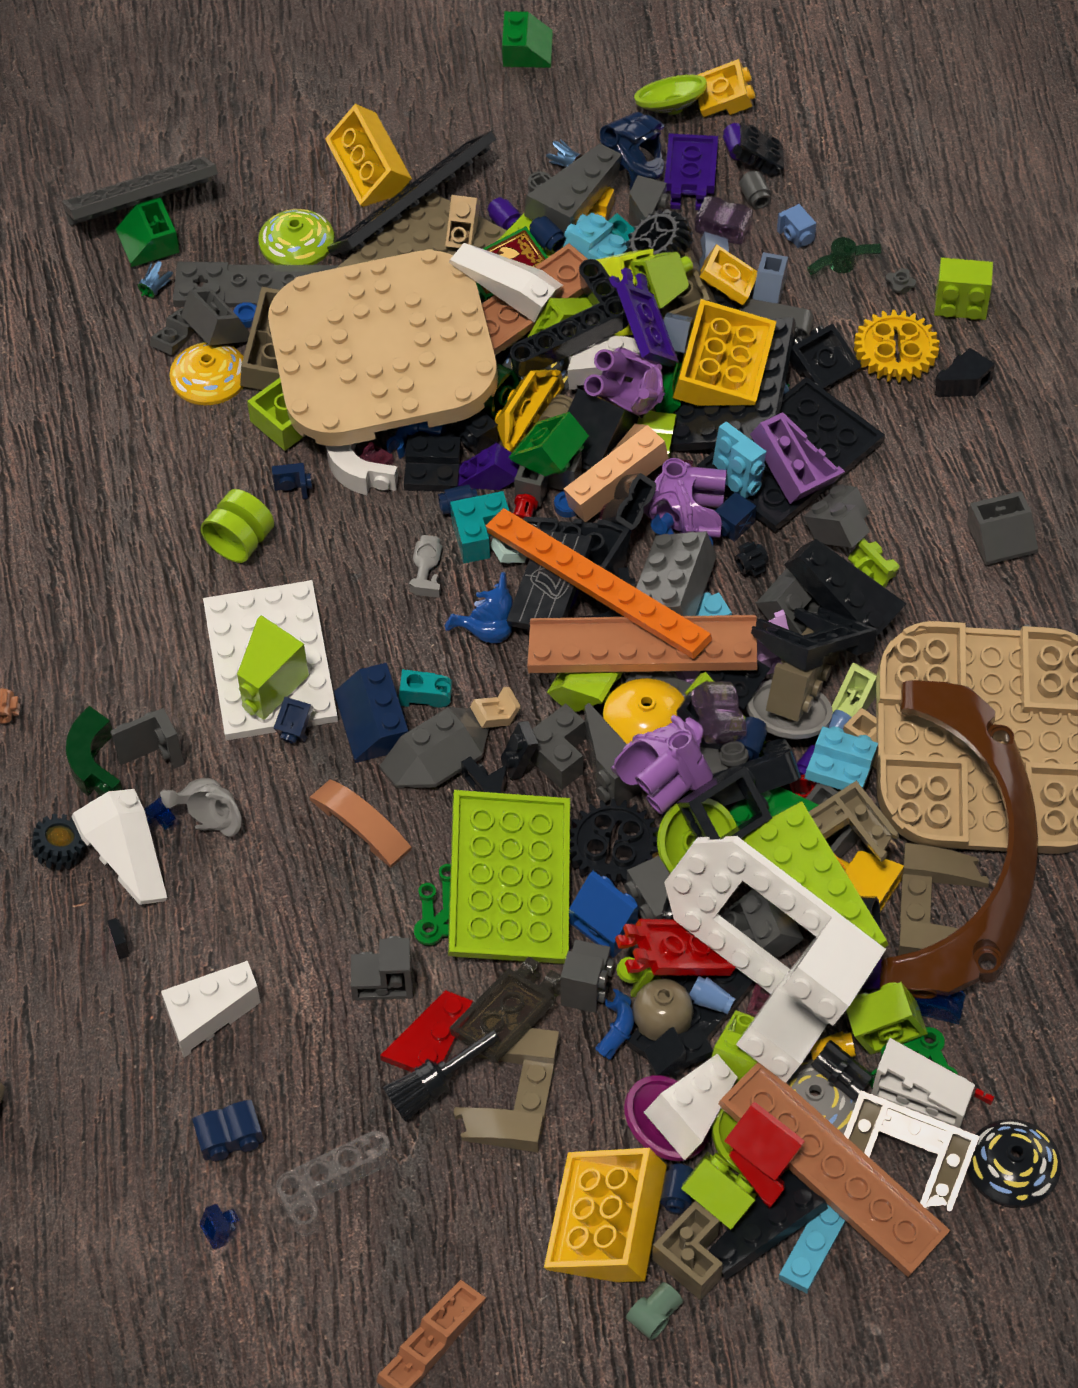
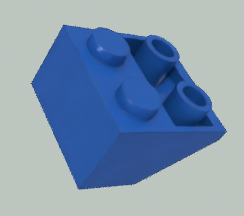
[569,871,638,958]

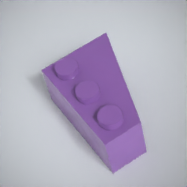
[750,412,845,504]

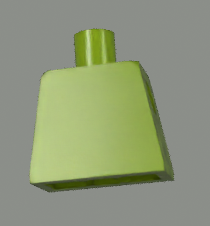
[630,252,693,308]

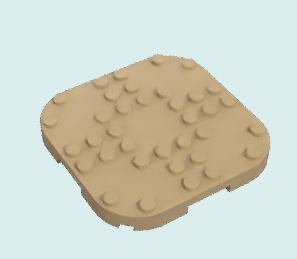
[268,249,498,446]
[876,621,1078,854]

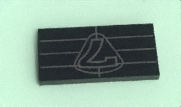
[506,530,594,629]

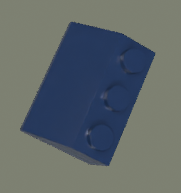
[334,663,408,763]

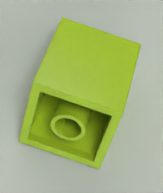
[237,615,309,720]

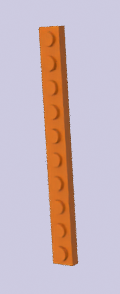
[486,508,712,659]

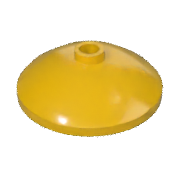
[603,678,684,744]

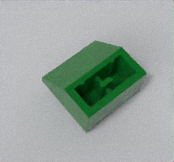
[116,197,180,267]

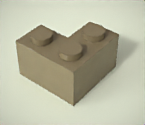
[652,1201,723,1301]

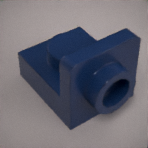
[272,463,312,500]
[273,697,313,744]

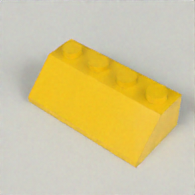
[325,104,412,207]

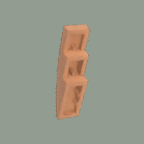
[376,1280,486,1388]

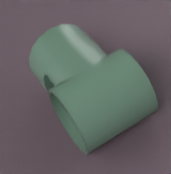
[626,1282,683,1341]

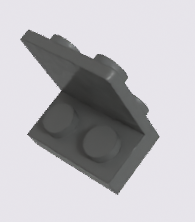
[111,708,184,769]

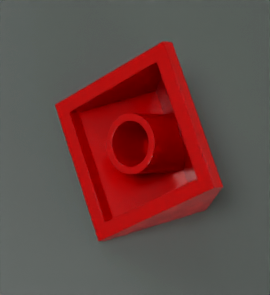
[724,1101,805,1181]

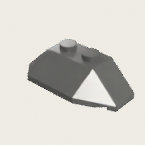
[379,707,489,788]

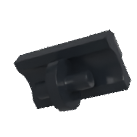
[811,1040,874,1101]

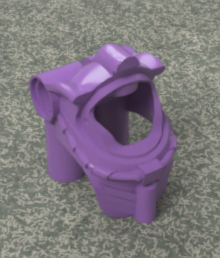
[584,347,665,415]
[643,458,726,538]
[611,715,713,814]

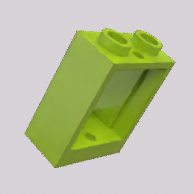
[527,298,593,356]

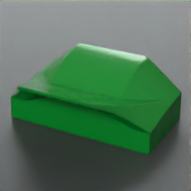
[654,360,682,414]

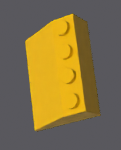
[673,299,777,406]
[544,1148,667,1282]

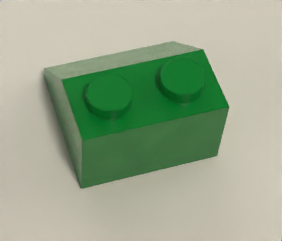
[502,11,553,68]
[509,412,589,476]

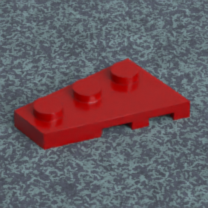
[380,990,473,1072]

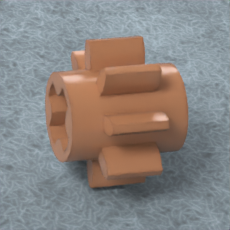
[0,688,20,724]

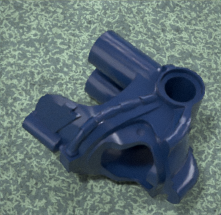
[600,112,665,190]

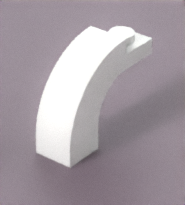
[326,443,399,495]

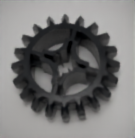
[625,209,694,258]

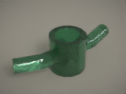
[807,237,881,275]

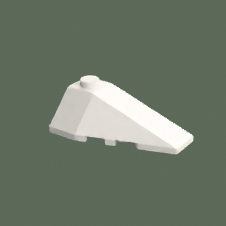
[449,243,563,323]
[72,789,167,905]

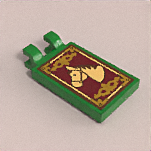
[476,226,548,302]

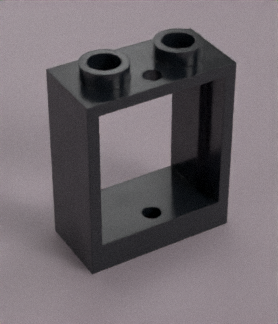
[676,766,772,840]

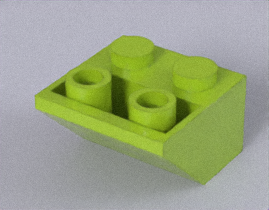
[547,672,623,712]
[712,1010,758,1084]
[681,1151,757,1229]

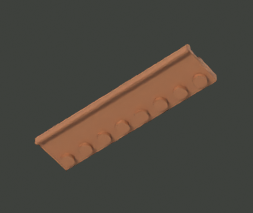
[527,615,757,673]

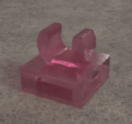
[359,442,394,465]

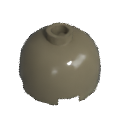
[633,979,694,1041]

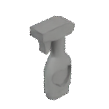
[409,535,442,598]

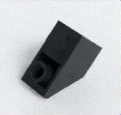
[935,348,995,397]

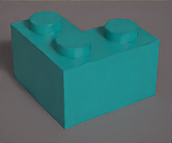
[450,491,509,564]

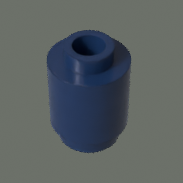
[529,216,566,254]
[438,484,478,516]
[734,717,767,762]
[660,1164,693,1214]

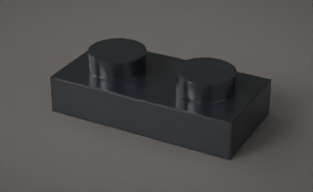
[501,721,539,780]

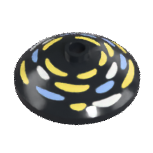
[968,1119,1061,1208]

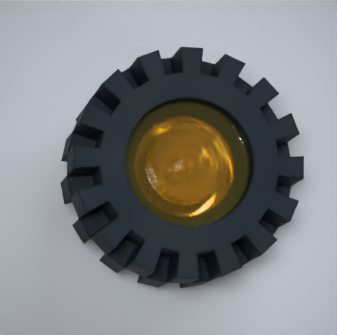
[32,814,86,870]

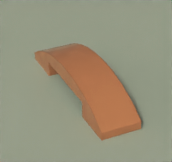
[309,780,412,868]

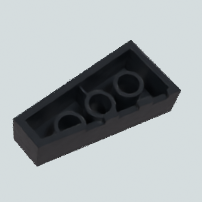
[784,539,907,637]

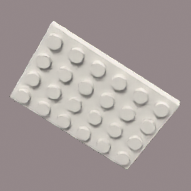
[203,580,338,741]

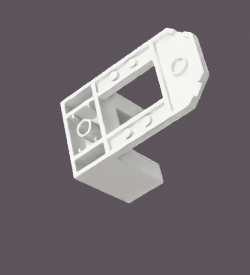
[664,836,886,1083]

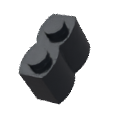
[602,473,656,530]

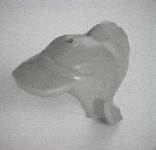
[160,778,242,837]

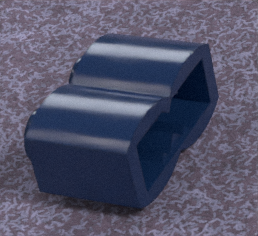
[192,1100,264,1161]

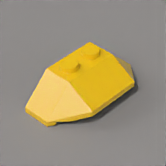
[495,369,564,452]

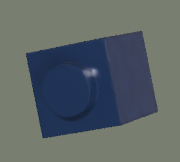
[715,492,756,542]

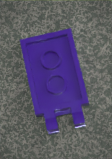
[664,133,718,211]
[609,268,679,367]

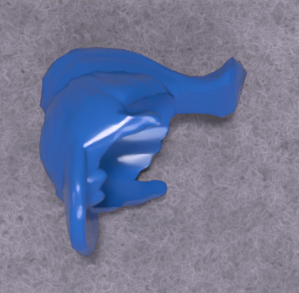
[444,572,513,643]

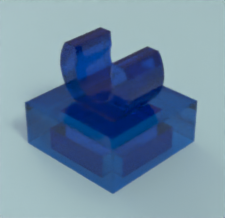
[144,797,176,830]
[199,1204,240,1250]

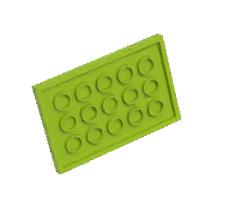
[448,790,570,964]

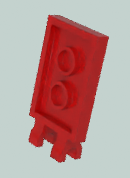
[615,919,735,976]

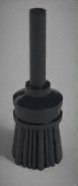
[382,1030,500,1122]

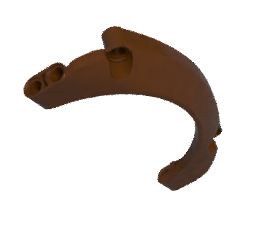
[879,680,1038,999]

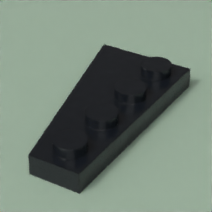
[708,1170,828,1280]

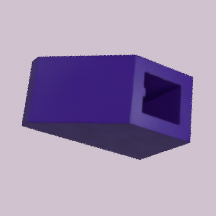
[458,443,519,490]

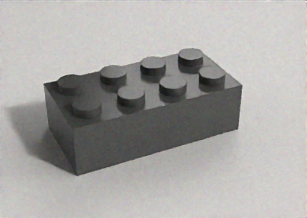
[636,531,717,616]

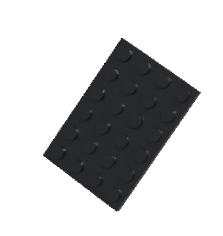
[670,317,796,451]
[697,376,885,532]

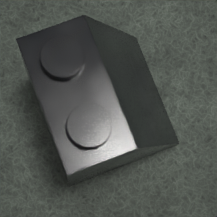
[568,388,639,470]

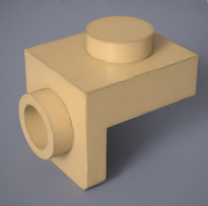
[470,687,520,728]

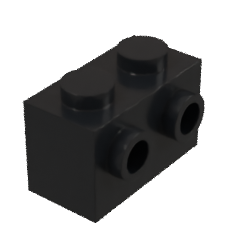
[446,410,499,455]

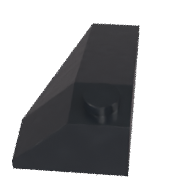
[523,517,631,577]

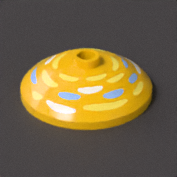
[170,342,244,405]

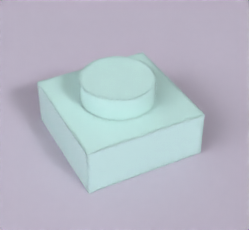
[490,537,526,563]

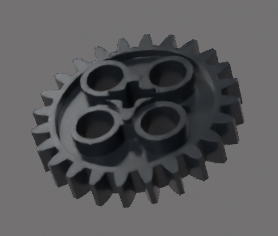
[570,799,659,887]

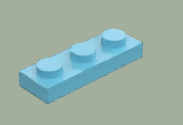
[779,1204,846,1294]

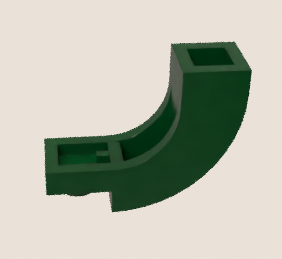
[66,706,123,796]

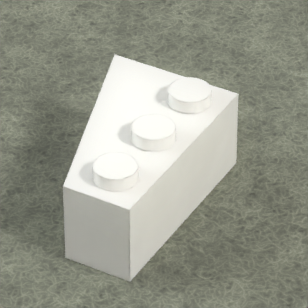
[568,335,641,390]
[161,961,261,1058]
[871,1038,975,1129]
[644,1054,737,1160]

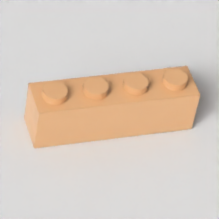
[564,424,669,522]

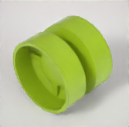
[200,489,274,563]

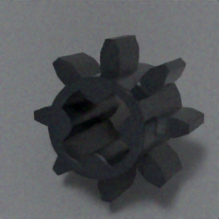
[734,541,769,577]

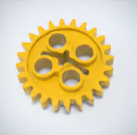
[854,310,939,383]

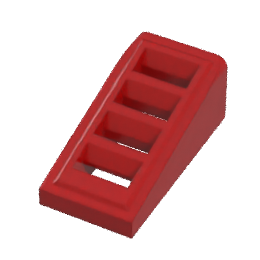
[729,1147,784,1207]

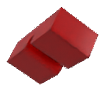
[974,1088,994,1105]

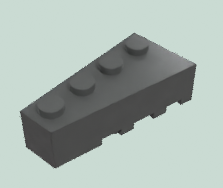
[524,143,622,233]

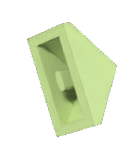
[832,663,877,717]

